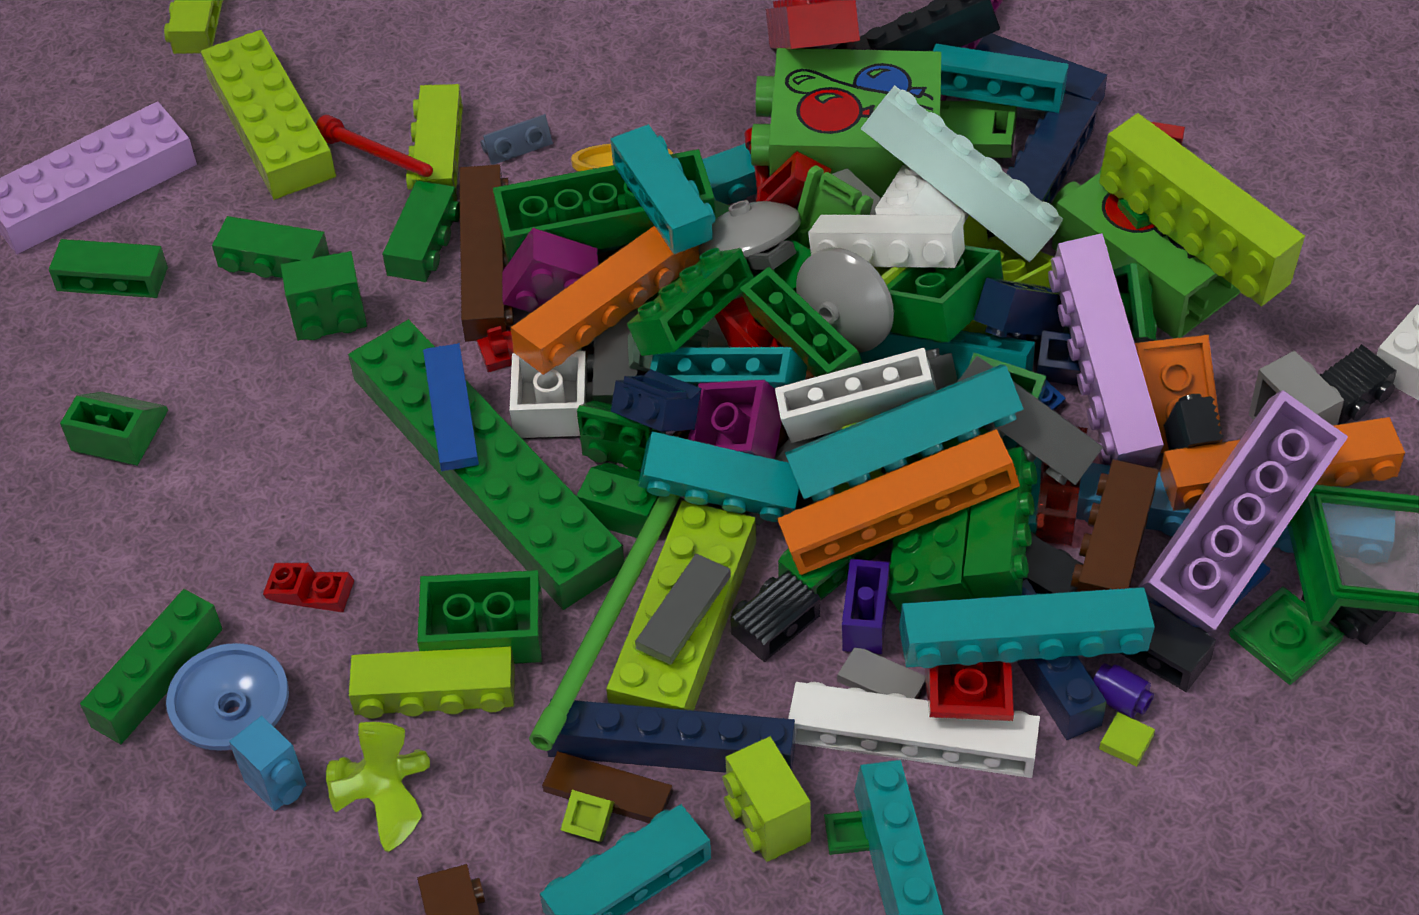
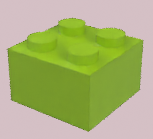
[722,736,811,862]

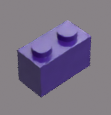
[842,559,890,654]

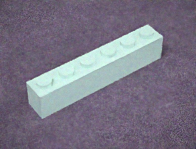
[861,85,1063,262]

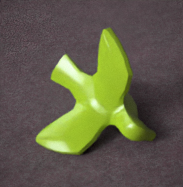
[326,722,430,853]

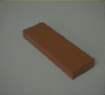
[542,751,673,824]

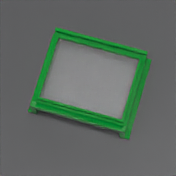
[1287,485,1419,627]

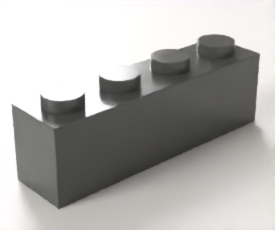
[586,308,640,404]
[958,355,1103,485]

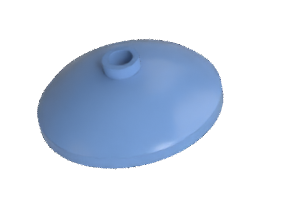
[166,643,289,751]

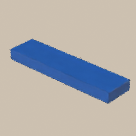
[423,343,479,471]

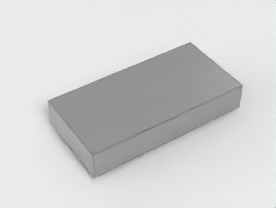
[837,648,926,699]

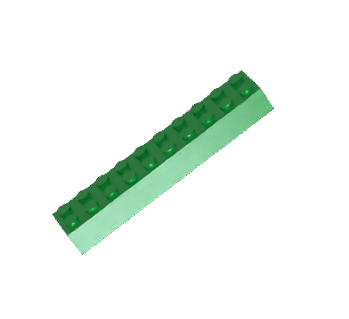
[348,319,624,610]

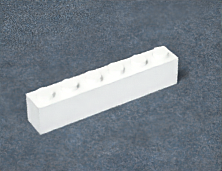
[788,682,1040,778]

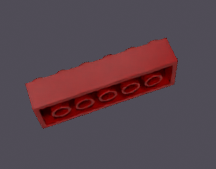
[766,0,860,49]

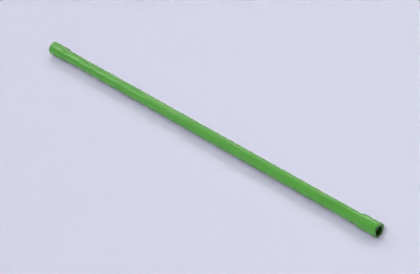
[529,494,680,751]

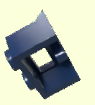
[611,369,702,432]

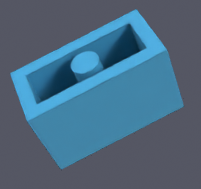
[229,715,307,811]

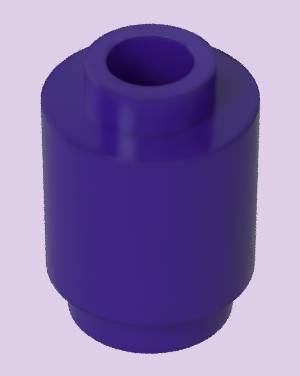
[1093,663,1154,718]

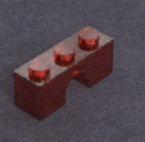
[1036,426,1088,546]

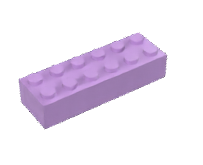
[0,101,197,255]
[1048,233,1164,467]
[1138,390,1348,633]

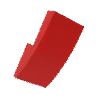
[263,563,354,612]

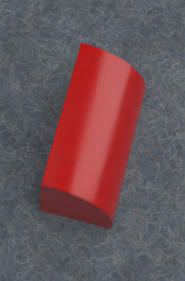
[756,151,831,209]

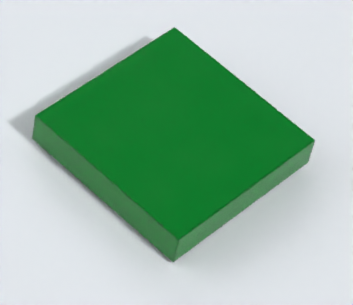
[1229,586,1344,685]

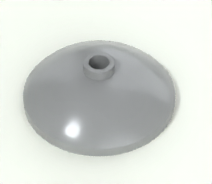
[698,200,801,258]
[796,248,894,353]

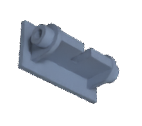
[480,114,553,165]

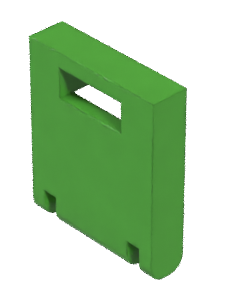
[940,101,1017,158]
[790,166,873,249]

